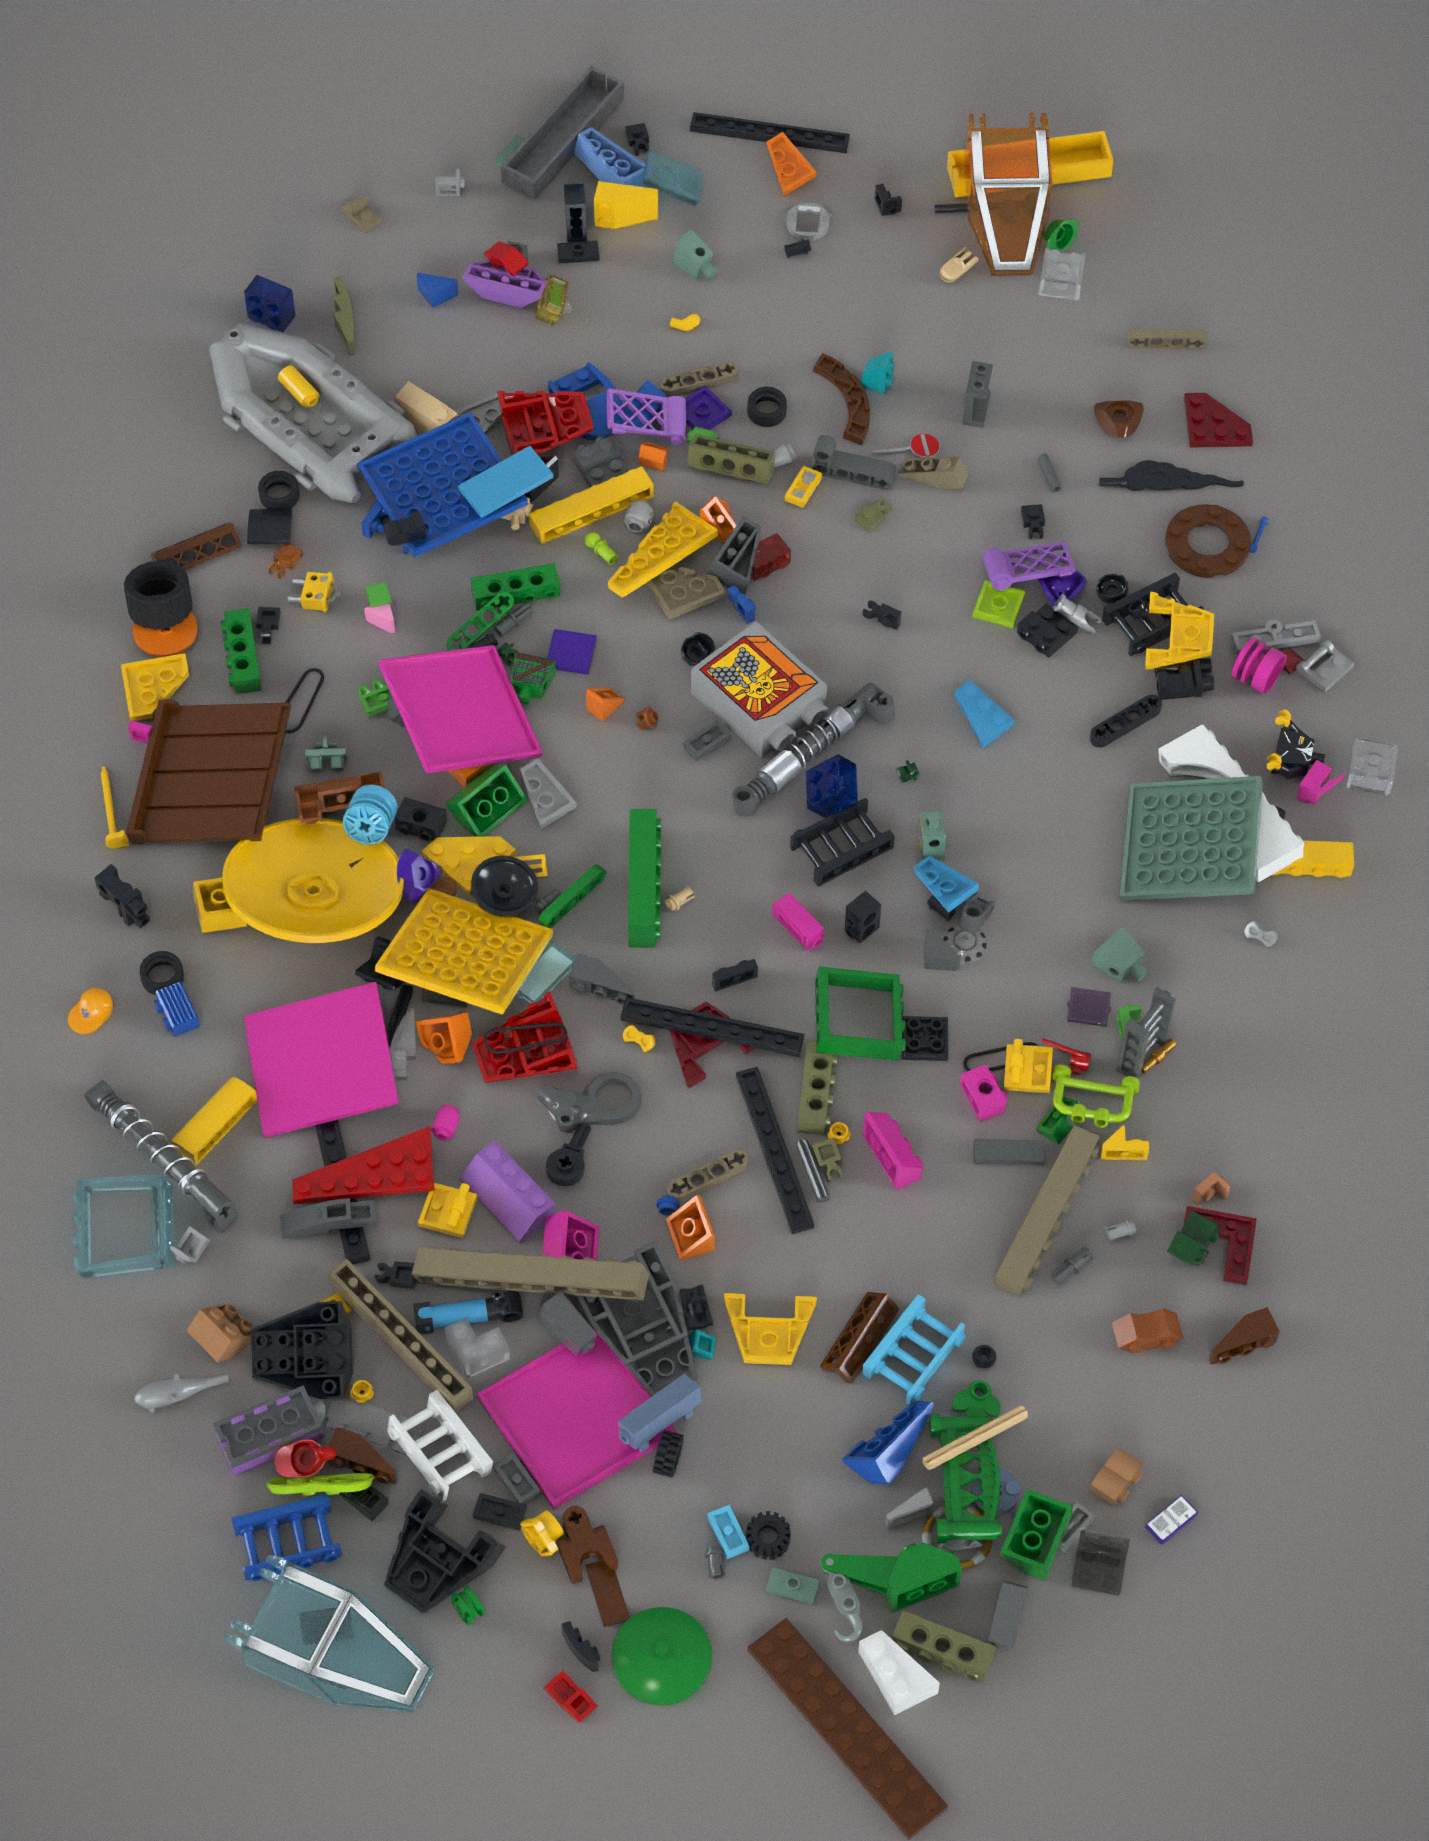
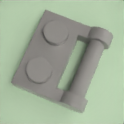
[1296,640,1354,693]

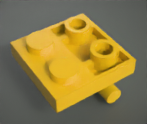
[1004,1039,1053,1093]
[418,1183,478,1239]

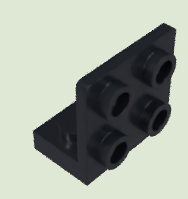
[355,936,405,990]

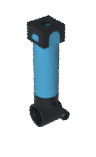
[413,1291,524,1335]

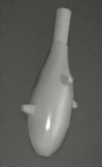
[134,1373,229,1413]

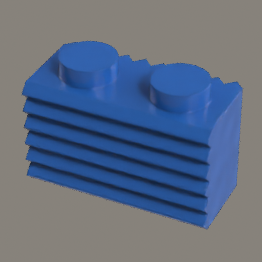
[154,982,200,1037]

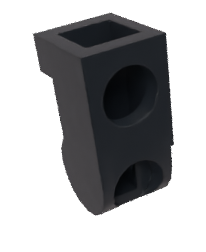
[383,511,427,546]

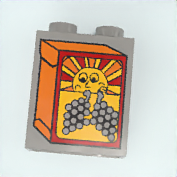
[691,621,828,758]

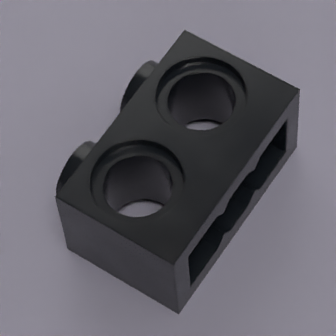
[845,890,881,943]

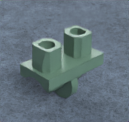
[305,735,347,772]

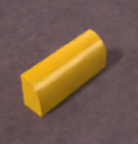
[168,1077,257,1166]

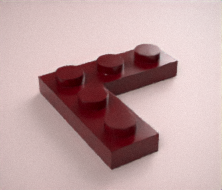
[1183,1206,1257,1285]

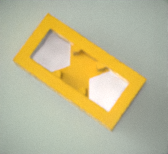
[784,466,822,508]

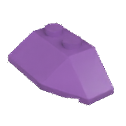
[463,260,547,308]

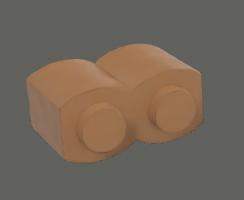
[1090,1448,1143,1506]

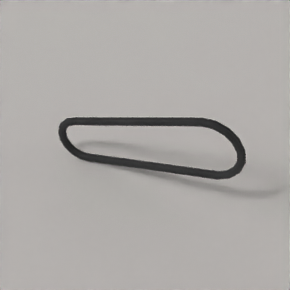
[286,668,324,733]
[484,1023,567,1054]

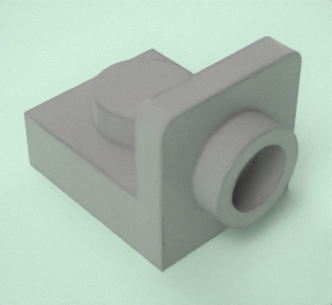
[435,169,465,197]

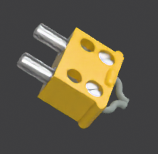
[288,572,341,613]

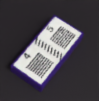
[1145,1495,1198,1545]

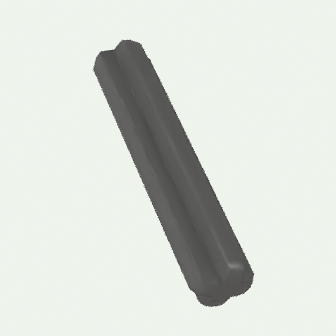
[796,1139,829,1203]

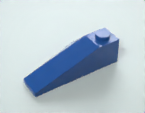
[842,1401,934,1485]

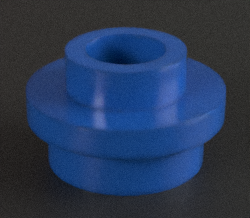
[656,1195,680,1215]

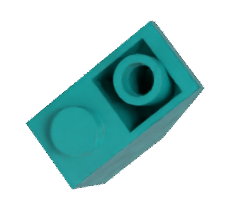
[861,352,895,394]

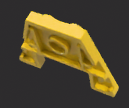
[1145,592,1214,670]
[724,1293,817,1365]

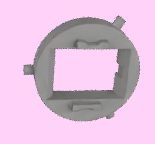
[786,203,832,241]

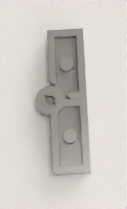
[1231,619,1321,655]

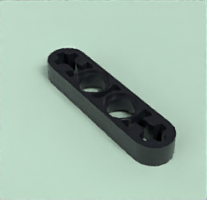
[1090,695,1162,747]

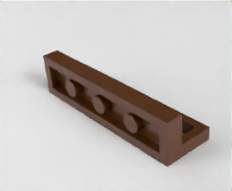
[150,522,242,570]
[820,1292,900,1383]

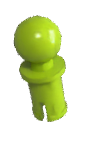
[585,532,619,565]

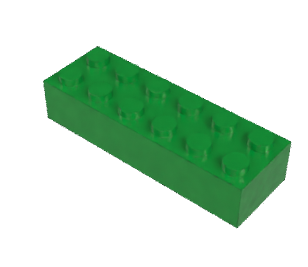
[628,809,661,947]

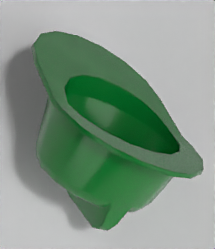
[1044,219,1078,259]

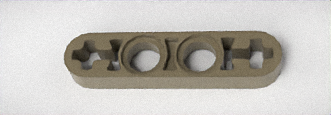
[1126,328,1207,350]
[660,362,738,397]
[667,1149,749,1203]

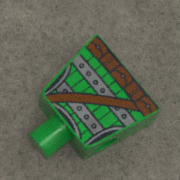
[512,652,556,704]

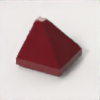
[1281,648,1305,674]

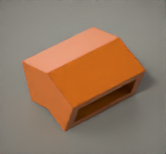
[638,441,669,472]

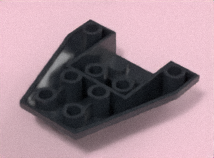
[251,1301,353,1399]

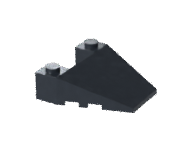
[384,1489,506,1613]

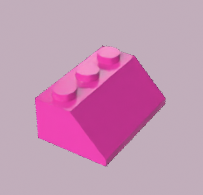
[863,1112,923,1190]
[543,1210,599,1261]

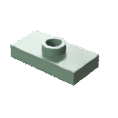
[766,1567,820,1605]

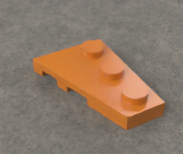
[766,132,817,196]

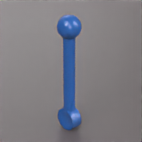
[1249,517,1269,553]

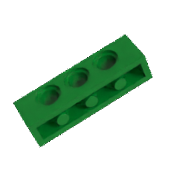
[470,563,560,611]
[221,608,262,694]

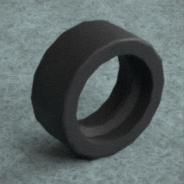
[747,386,787,427]
[258,471,299,509]
[139,951,184,995]

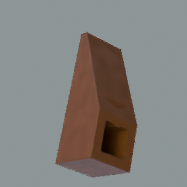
[1209,1307,1280,1365]
[327,1427,397,1484]

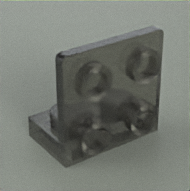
[1071,1530,1130,1595]

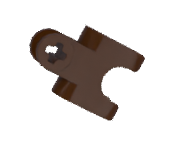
[557,1506,618,1584]

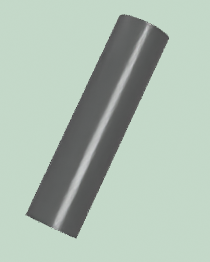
[1038,453,1062,492]

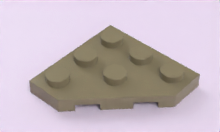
[646,566,726,620]

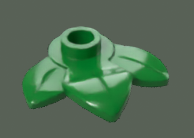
[952,1380,1000,1417]

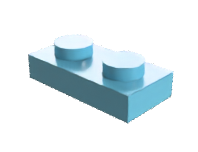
[707,1505,749,1559]

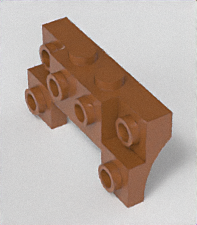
[294,771,385,824]

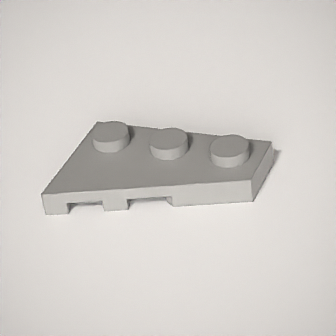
[520,758,577,829]

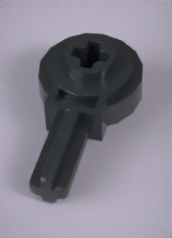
[546,1122,591,1186]

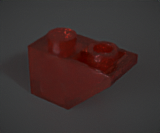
[752,533,791,581]

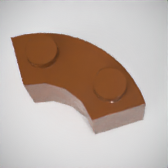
[1112,1308,1184,1354]

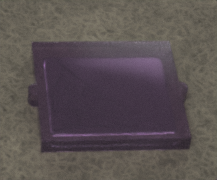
[1067,987,1111,1027]

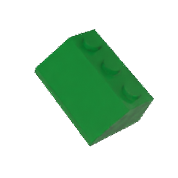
[445,764,528,837]
[1000,1489,1073,1581]

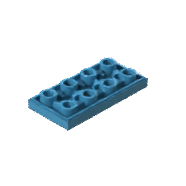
[458,446,553,518]

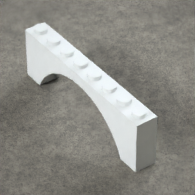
[1158,724,1304,882]

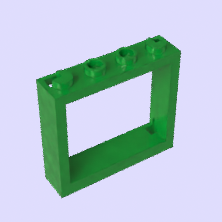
[815,966,906,1061]

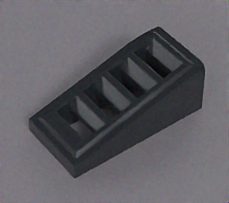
[339,1486,388,1521]

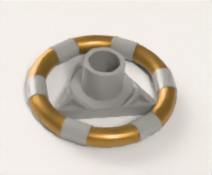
[921,1504,993,1570]

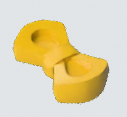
[623,1025,655,1052]

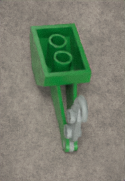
[821,1543,962,1642]

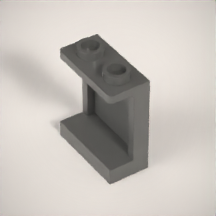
[963,361,993,428]

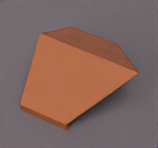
[700,496,736,543]

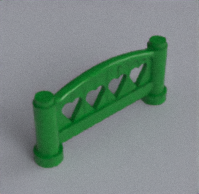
[929,1414,1002,1544]

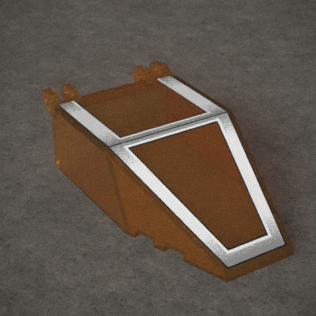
[963,113,1052,276]

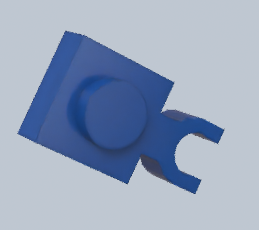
[727,585,756,624]

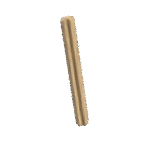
[922,1405,1028,1470]

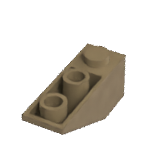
[898,456,969,490]

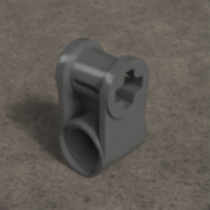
[959,893,995,934]

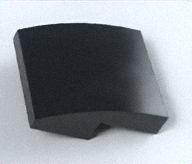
[247,509,293,544]

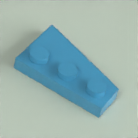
[954,680,1015,749]

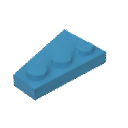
[914,855,979,913]

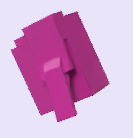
[1296,760,1345,804]

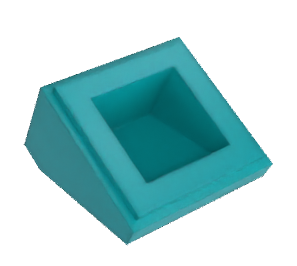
[688,1329,717,1360]

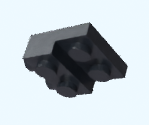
[1017,603,1078,658]

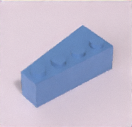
[574,127,650,187]

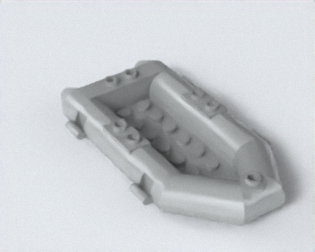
[209,323,418,503]

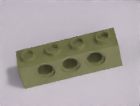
[687,434,776,484]
[797,1041,838,1135]
[891,1610,996,1682]

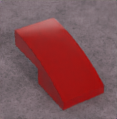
[543,1670,598,1723]

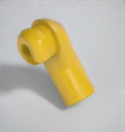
[670,314,700,332]

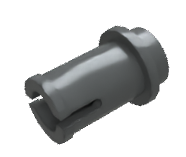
[534,889,561,915]
[705,1546,725,1579]

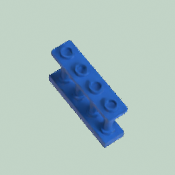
[231,1494,342,1581]

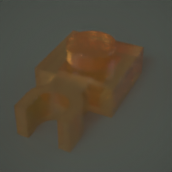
[269,544,303,579]

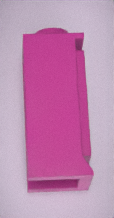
[772,892,824,952]

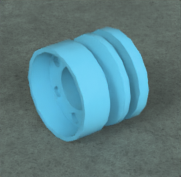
[343,785,397,845]

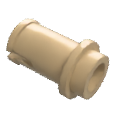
[665,886,695,911]

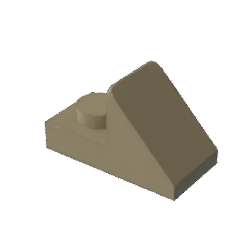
[340,195,381,233]

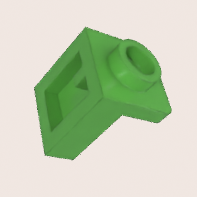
[1116,1005,1142,1039]

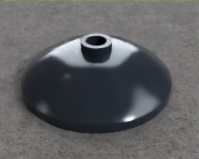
[471,855,538,917]

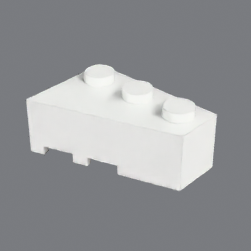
[858,1630,940,1715]

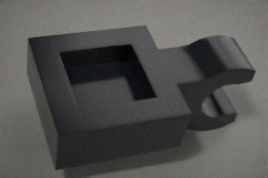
[862,600,902,630]
[256,607,281,644]

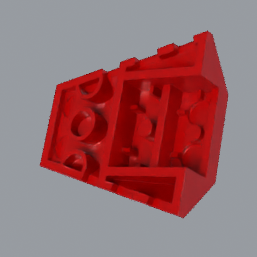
[497,391,594,455]
[471,991,578,1083]

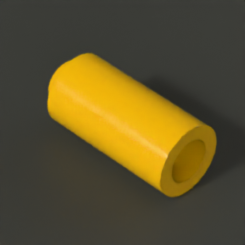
[278,365,319,408]

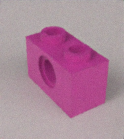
[960,1064,1008,1122]

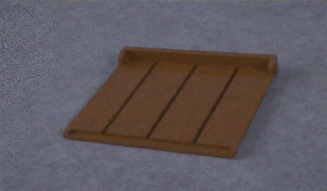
[126,699,291,844]

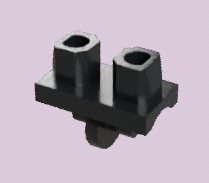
[680,1284,713,1330]

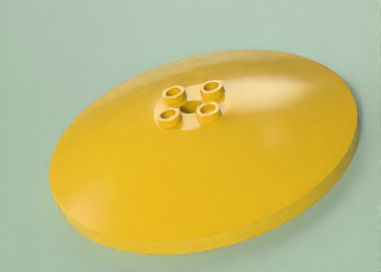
[222,818,404,943]

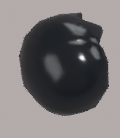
[1096,574,1129,604]
[681,632,715,666]

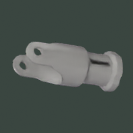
[1053,594,1102,634]

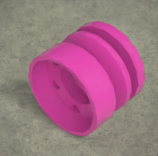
[1231,637,1287,694]

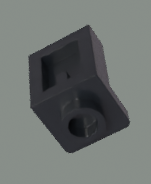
[874,184,902,216]

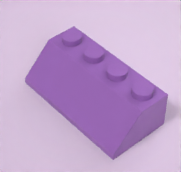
[460,1140,556,1244]

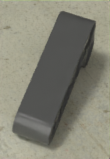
[812,435,897,490]

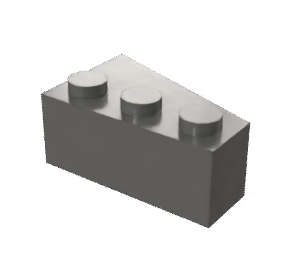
[709,516,761,595]

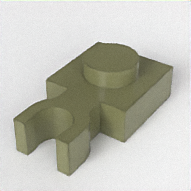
[854,497,892,532]
[811,1138,843,1182]

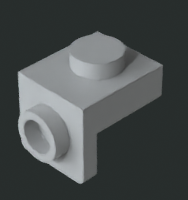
[170,1226,211,1264]

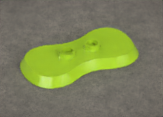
[266,1473,374,1495]

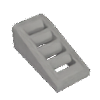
[885,1488,933,1529]

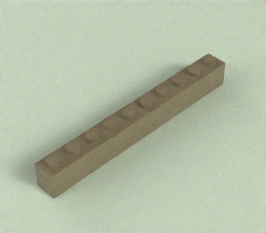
[412,1246,649,1301]

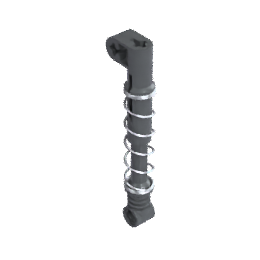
[84,1080,238,1233]

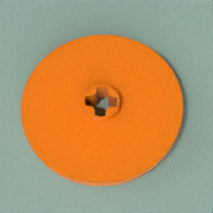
[133,612,198,657]

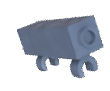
[618,1373,702,1453]

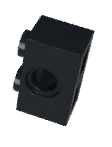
[394,797,447,841]

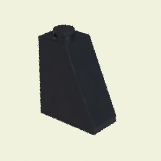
[564,184,587,242]

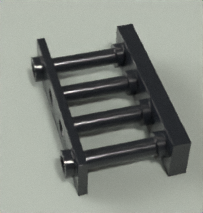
[1102,572,1204,657]
[790,798,895,887]

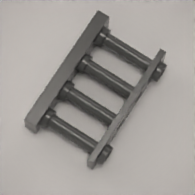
[1117,987,1176,1079]

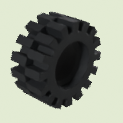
[653,1430,684,1478]
[746,1511,791,1560]

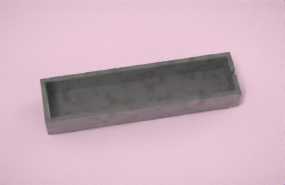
[501,66,624,199]

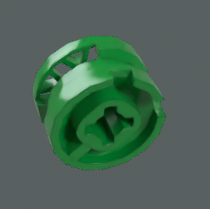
[450,1585,486,1625]

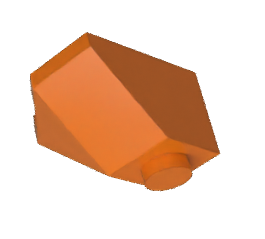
[416,1012,472,1064]

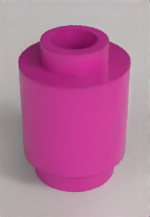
[431,1104,460,1141]

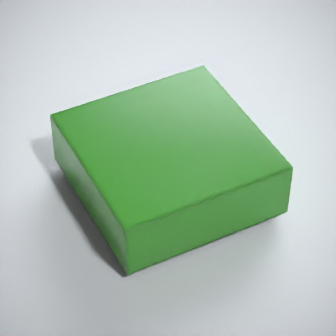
[365,582,392,608]

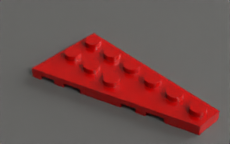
[292,1126,435,1204]

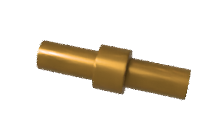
[1141,1039,1176,1074]

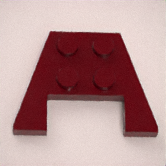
[669,1001,756,1088]

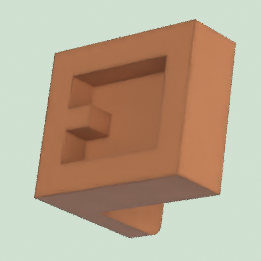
[1192,1172,1231,1205]

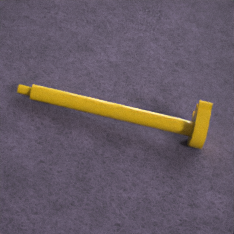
[101,766,129,849]

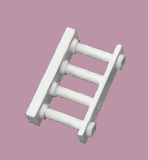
[387,1390,493,1501]

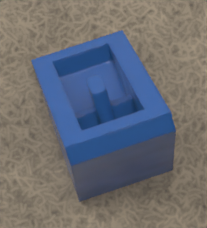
[417,273,458,308]

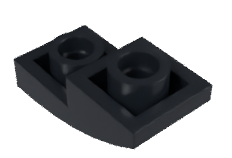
[561,1621,600,1672]

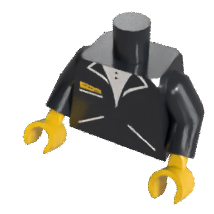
[1267,710,1325,780]

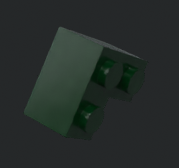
[1167,1211,1220,1267]

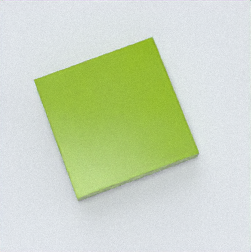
[972,580,1026,628]

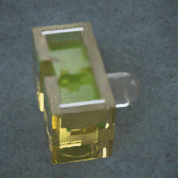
[535,274,573,326]

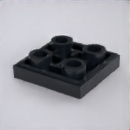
[902,1016,948,1061]

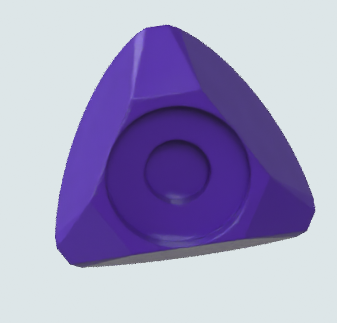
[1038,566,1087,607]
[397,849,443,902]

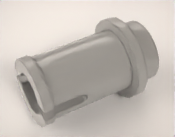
[1105,1219,1136,1242]

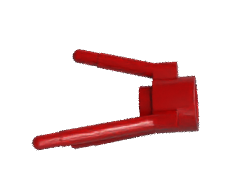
[1041,1038,1091,1075]

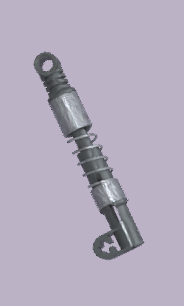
[732,683,895,817]

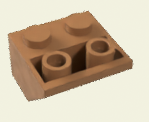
[187,1303,254,1363]

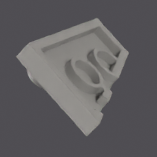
[455,393,502,433]

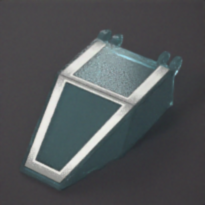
[224,1555,435,1713]

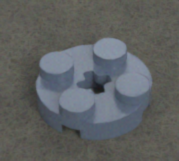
[971,1467,1020,1515]

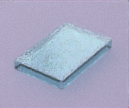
[643,149,702,206]

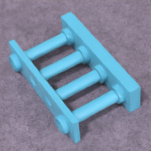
[862,1294,966,1406]

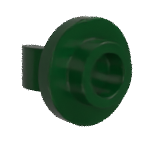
[497,642,519,666]
[896,760,920,783]

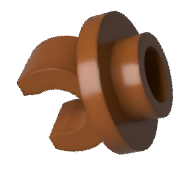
[636,707,658,729]

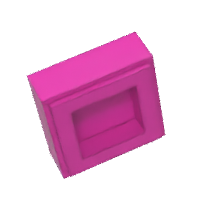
[128,721,152,744]

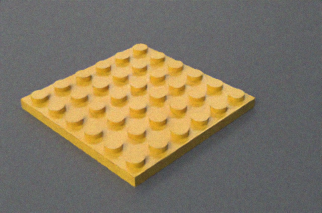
[375,888,553,1015]

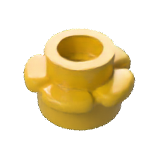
[828,1122,851,1145]
[350,1380,374,1403]

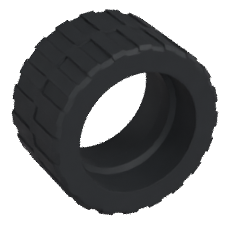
[124,560,193,629]

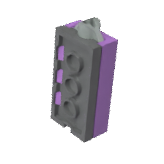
[213,1385,327,1476]

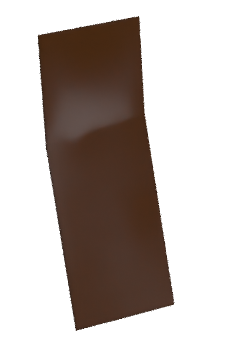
[585,1560,630,1627]

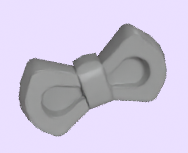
[1245,920,1277,947]

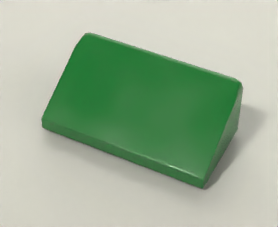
[1036,1097,1080,1144]

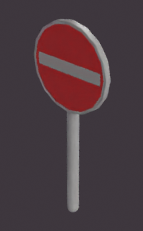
[871,433,940,458]

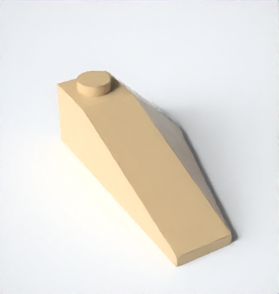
[395,381,460,436]

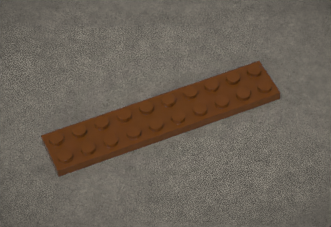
[747,1618,948,1840]

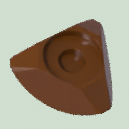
[1094,400,1144,437]

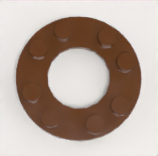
[1165,504,1251,578]

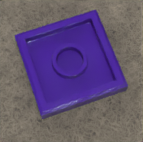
[685,386,732,430]
[547,629,597,674]

